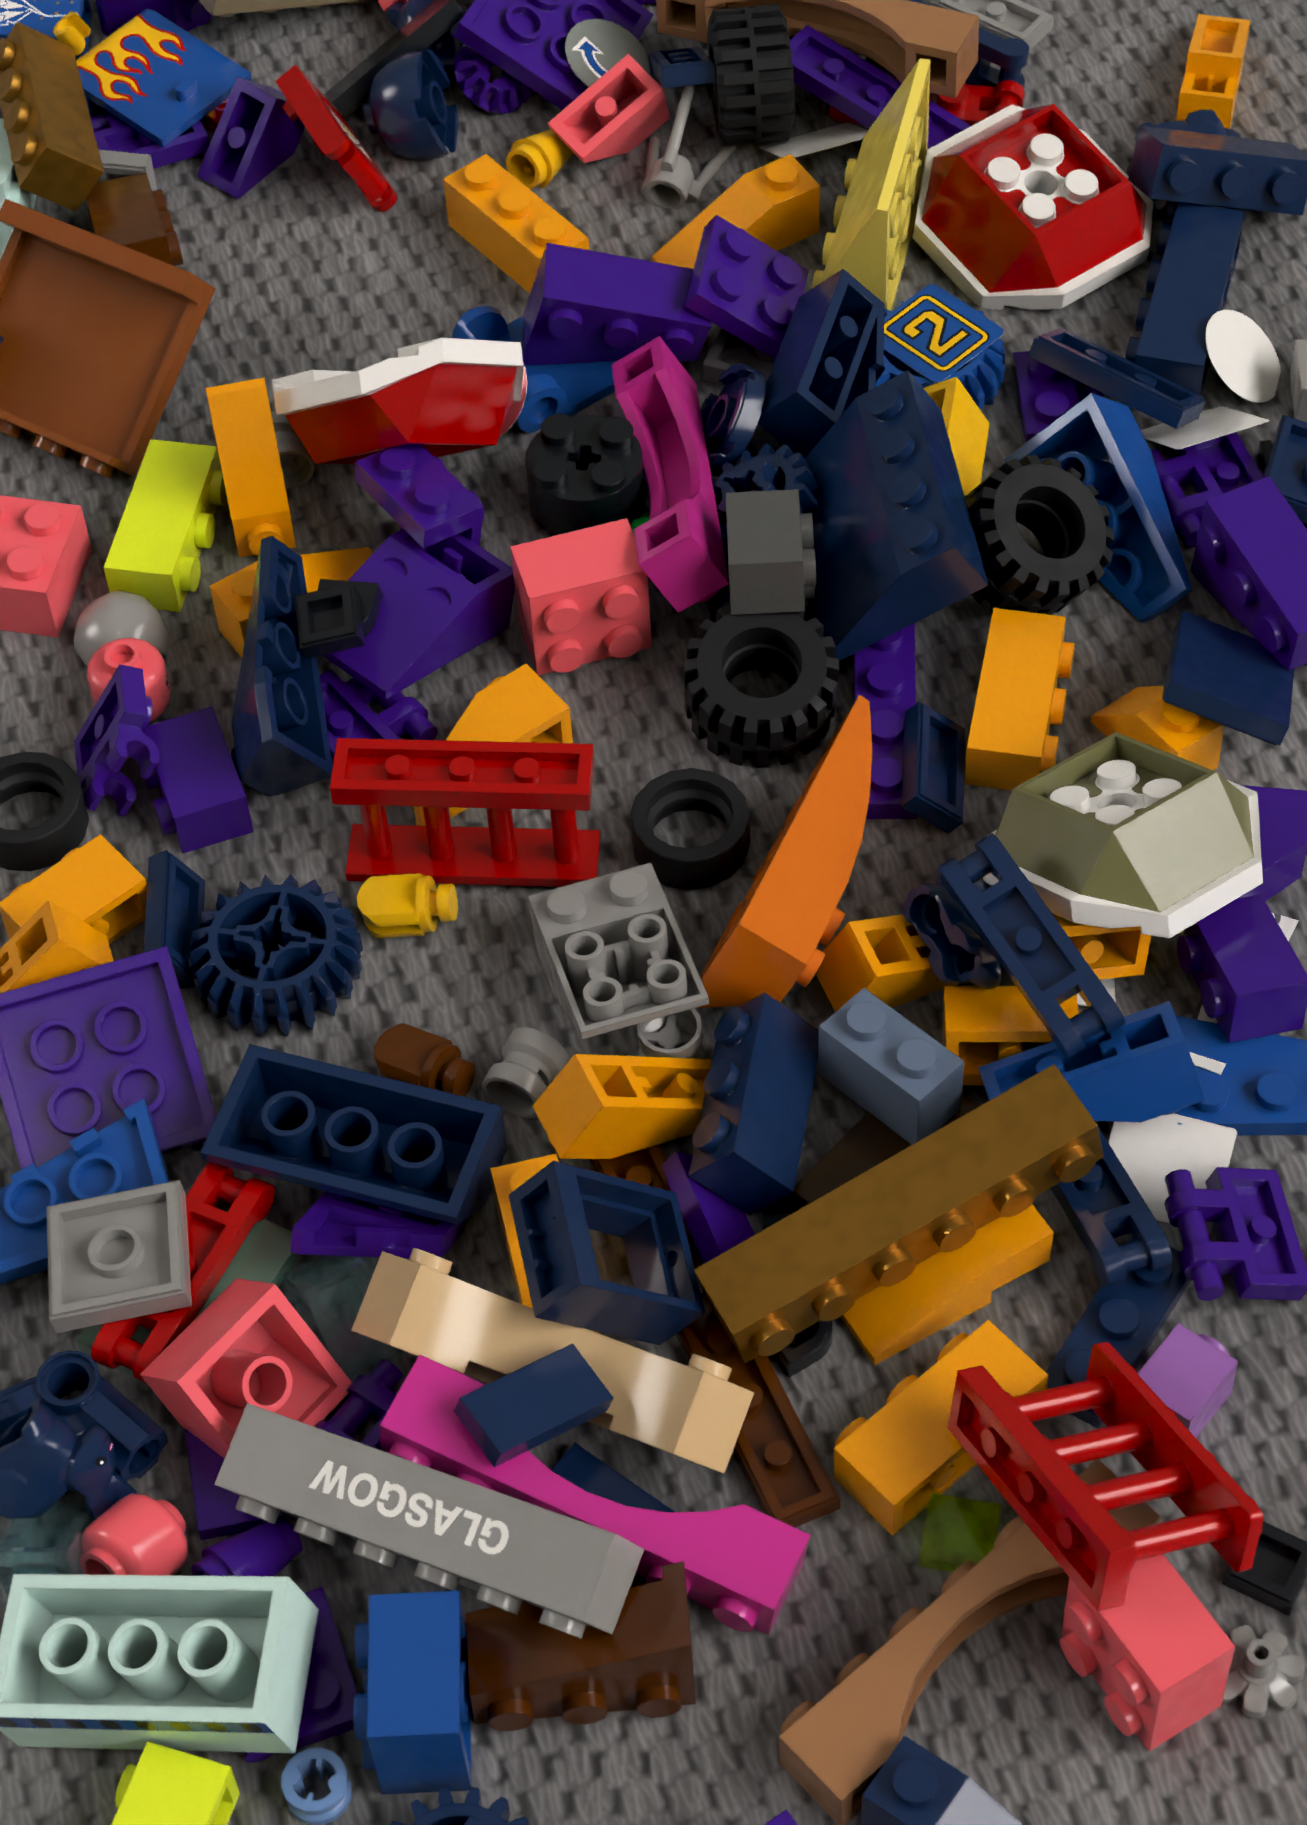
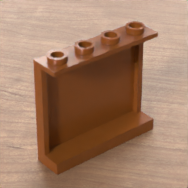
[0,199,216,478]

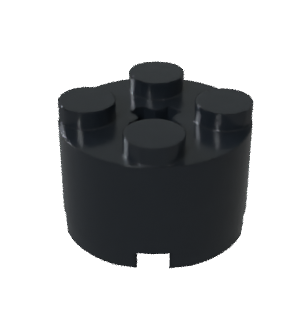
[525,414,645,536]

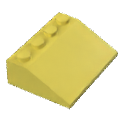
[812,59,931,311]

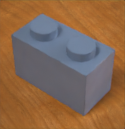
[818,988,964,1145]

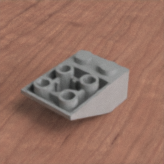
[528,863,709,1039]

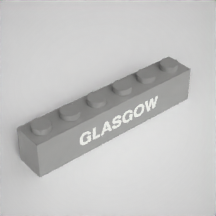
[214,1403,644,1639]

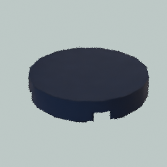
[700,364,766,478]

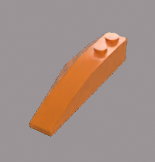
[696,695,873,1008]

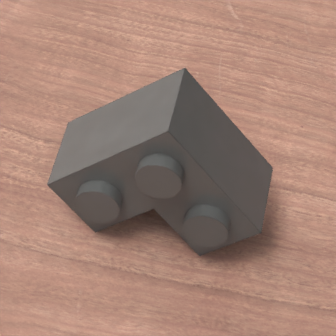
[726,489,816,615]

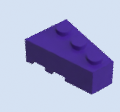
[522,243,711,365]
[1190,476,1307,671]

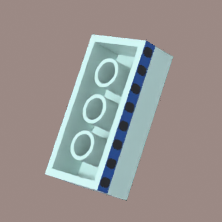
[0,1574,319,1753]

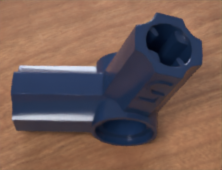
[0,1350,168,1481]

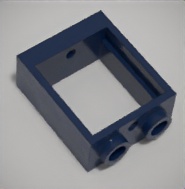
[509,1161,706,1345]

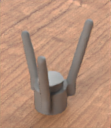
[641,85,737,210]

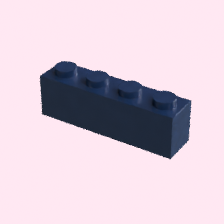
[1125,202,1245,396]

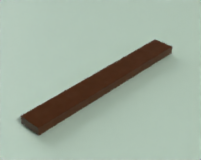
[589,1144,840,1527]

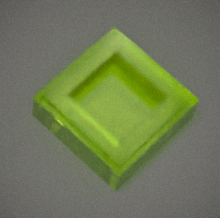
[919,1493,1002,1572]

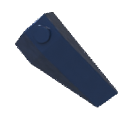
[231,536,333,796]

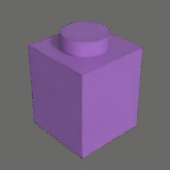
[1138,1323,1238,1438]

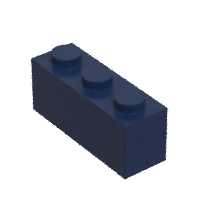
[1128,126,1307,215]
[689,992,819,1215]

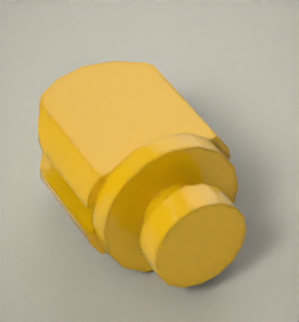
[357,873,458,938]

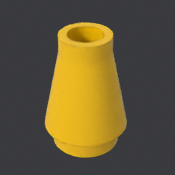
[506,129,574,189]

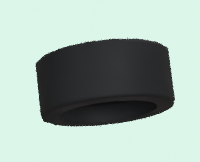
[0,752,89,871]
[630,768,750,890]

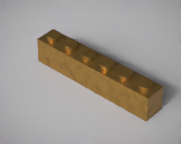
[694,1064,1104,1363]

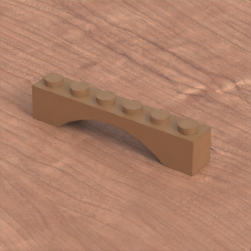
[656,0,979,98]
[779,1459,1161,1825]

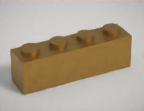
[0,22,104,212]

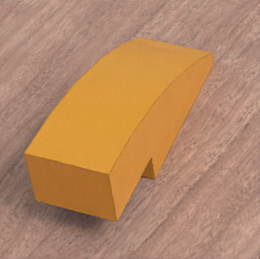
[1176,14,1251,129]
[840,1204,1054,1365]

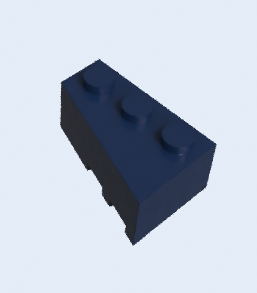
[757,269,884,459]

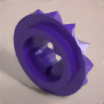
[454,44,532,114]

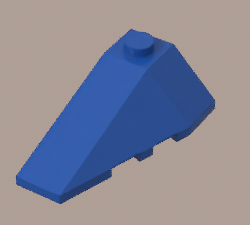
[1004,393,1193,622]

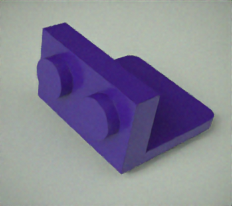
[354,444,484,549]

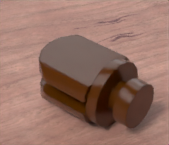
[374,1023,475,1097]

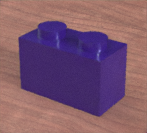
[139,707,254,854]
[1177,894,1307,1043]

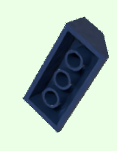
[200,1044,507,1225]

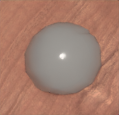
[74,591,169,666]

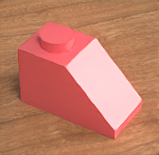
[548,54,670,163]

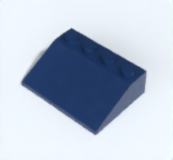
[803,370,988,661]

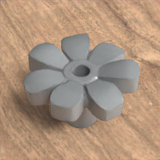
[1222,1625,1305,1718]

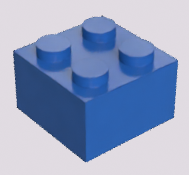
[354,1590,472,1795]

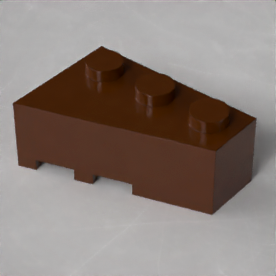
[85,172,183,266]
[465,1561,696,1731]

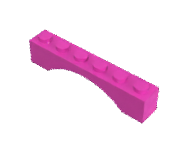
[612,336,729,613]
[379,1354,810,1635]

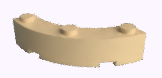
[351,1248,755,1473]

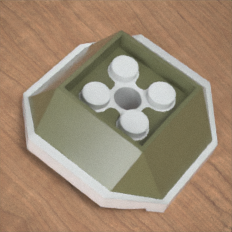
[983,732,1263,938]

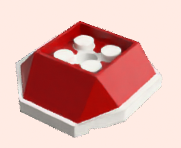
[912,104,1153,310]
[272,338,523,465]

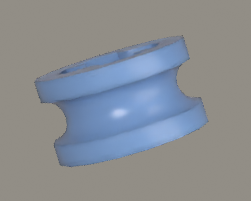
[281,1748,352,1825]

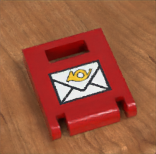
[275,64,397,212]

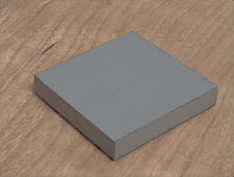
[46,1180,192,1333]

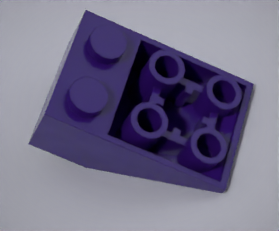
[322,529,515,700]

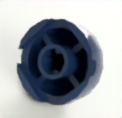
[364,50,459,160]

